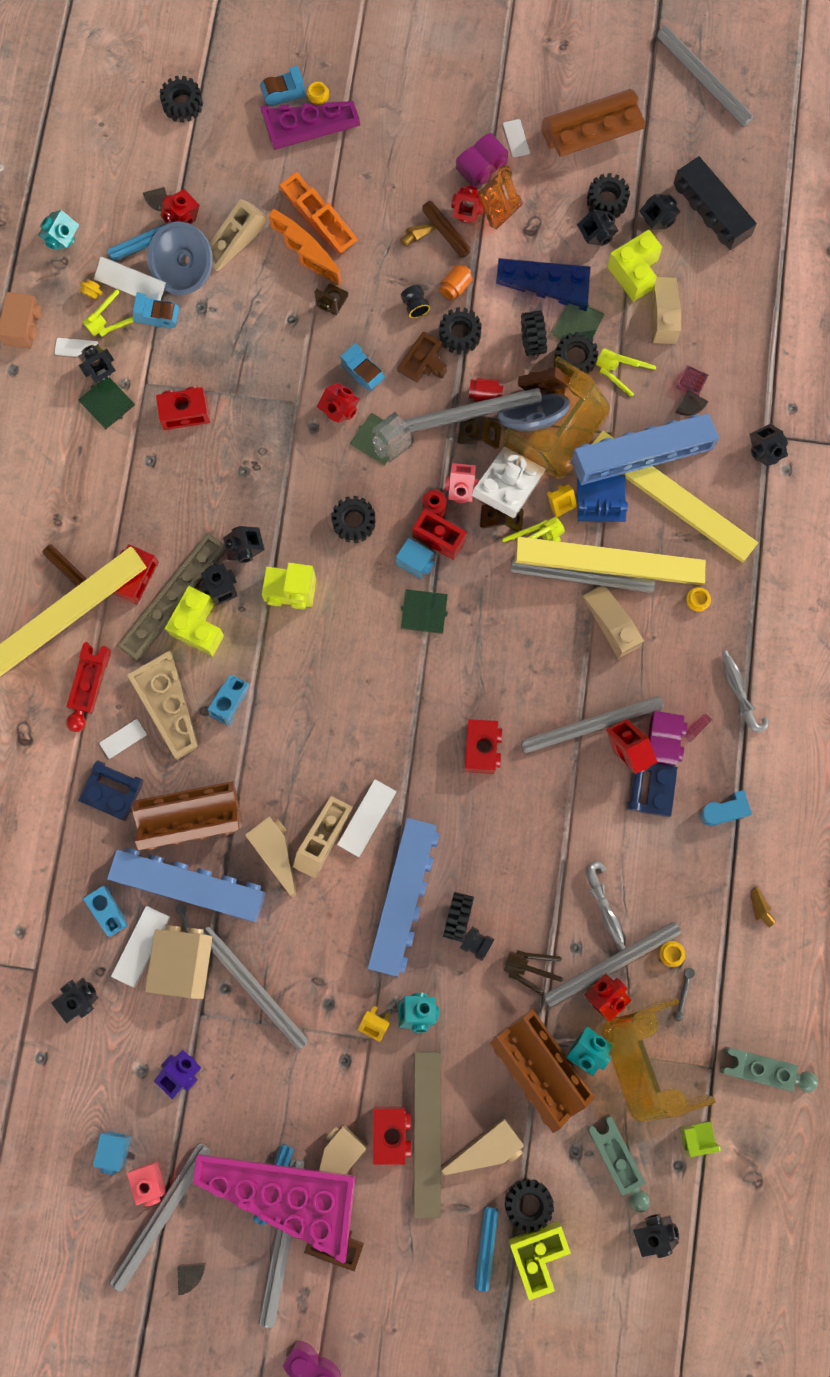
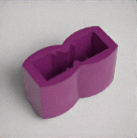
[456,133,509,187]
[648,711,688,766]
[283,1340,341,1377]

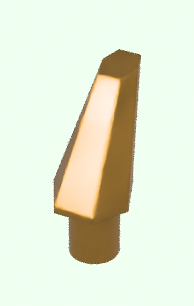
[400,224,436,247]
[751,886,777,928]

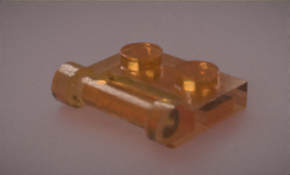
[478,165,522,230]

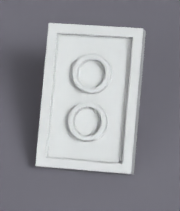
[471,446,546,518]

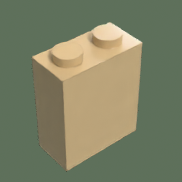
[145,925,213,999]

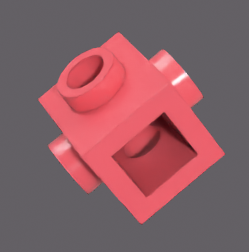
[444,463,479,503]

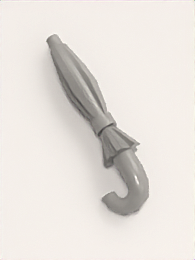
[722,651,769,732]
[586,861,626,951]

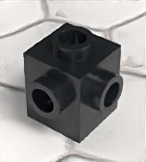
[639,194,681,229]
[577,209,619,246]
[78,344,116,383]
[750,424,788,466]
[223,526,265,563]
[200,564,238,606]
[51,978,98,1024]
[633,1214,680,1258]

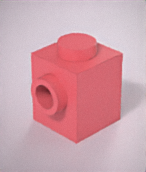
[127,1161,166,1207]

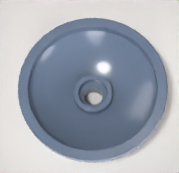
[147,222,213,295]
[498,393,570,433]

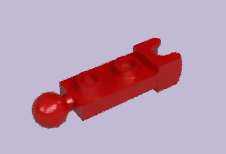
[66,642,111,732]

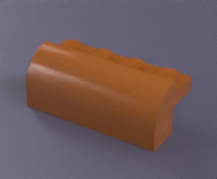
[541,89,646,157]
[132,781,242,850]
[490,1009,595,1133]

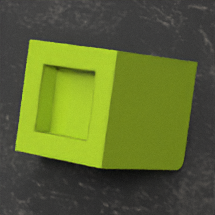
[679,1121,721,1157]

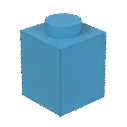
[396,538,435,579]
[93,1131,132,1175]

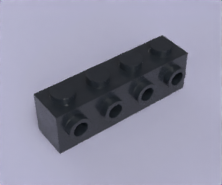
[673,156,757,250]

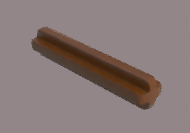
[422,201,470,258]
[42,544,87,587]

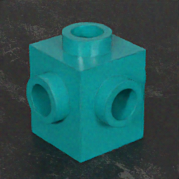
[38,210,79,250]
[398,993,439,1033]
[566,1026,613,1076]

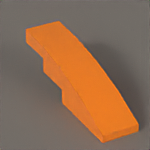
[279,171,358,255]
[269,208,341,285]

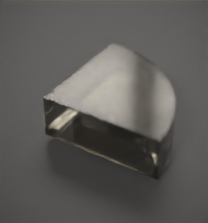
[143,187,167,211]
[676,391,709,416]
[177,1263,206,1295]

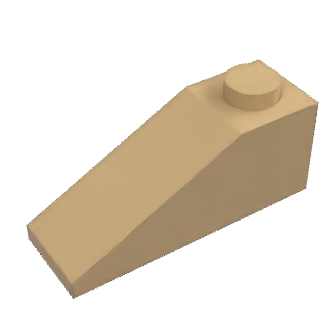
[209,199,268,271]
[653,277,681,344]
[582,586,644,659]
[293,796,353,878]
[245,816,297,897]
[441,1117,524,1175]
[319,1125,367,1174]

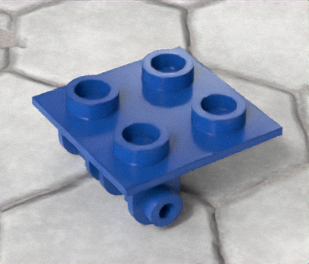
[577,476,628,522]

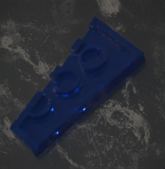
[496,258,591,312]

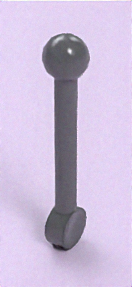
[176,904,189,933]
[673,968,695,1021]

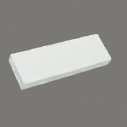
[94,257,166,301]
[337,780,397,858]
[111,906,170,988]

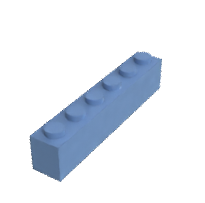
[571,413,719,485]
[368,818,440,977]
[107,847,266,923]

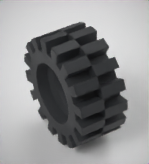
[159,76,203,123]
[587,173,630,218]
[439,307,482,355]
[521,310,547,356]
[554,332,598,379]
[332,496,376,543]
[443,892,474,942]
[505,1178,554,1233]

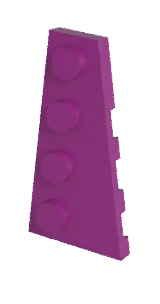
[260,101,360,150]

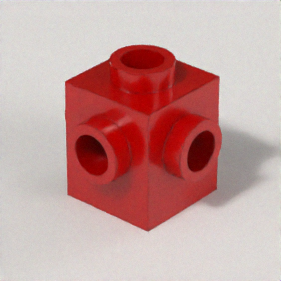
[451,186,486,223]
[160,189,200,224]
[317,383,360,424]
[584,973,632,1022]

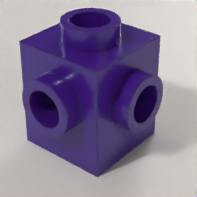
[154,1050,201,1100]

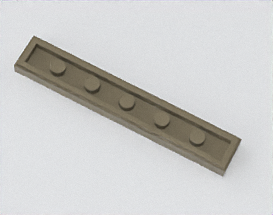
[117,533,226,662]
[414,1052,441,1218]

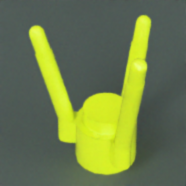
[82,290,134,337]
[596,348,656,397]
[502,517,565,542]

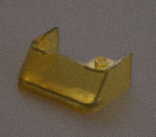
[503,356,610,478]
[601,998,716,1122]

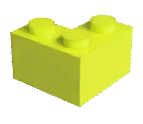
[607,230,663,302]
[262,563,317,610]
[165,586,224,657]
[508,1221,571,1300]

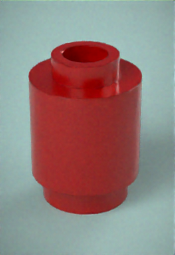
[469,378,503,402]
[422,490,447,518]

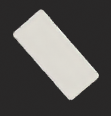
[503,119,530,158]
[54,338,98,357]
[100,719,146,759]

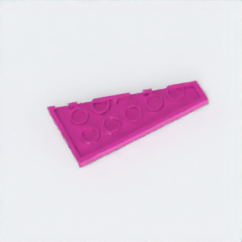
[193,1154,356,1264]

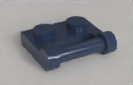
[78,760,144,822]
[626,763,678,817]

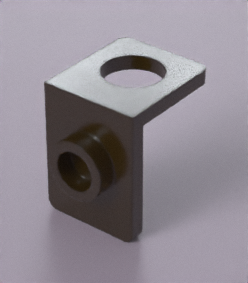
[314,284,349,316]
[457,417,502,449]
[480,504,524,532]

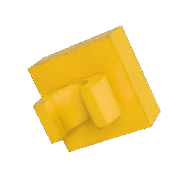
[547,484,577,517]
[358,1006,390,1042]

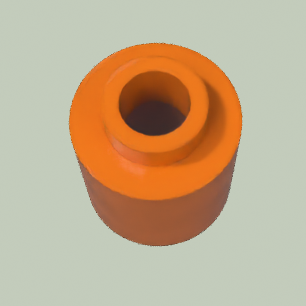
[439,265,473,301]

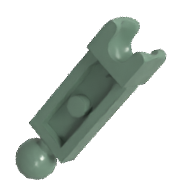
[720,1047,818,1093]
[586,1114,650,1213]

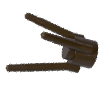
[504,950,563,995]

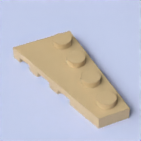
[127,650,198,760]

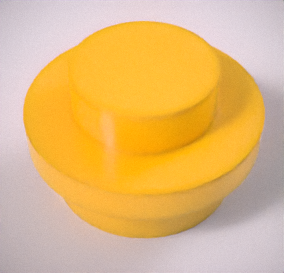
[307,82,329,105]
[79,279,103,300]
[686,587,711,612]
[659,941,685,967]

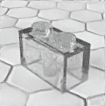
[372,412,412,463]

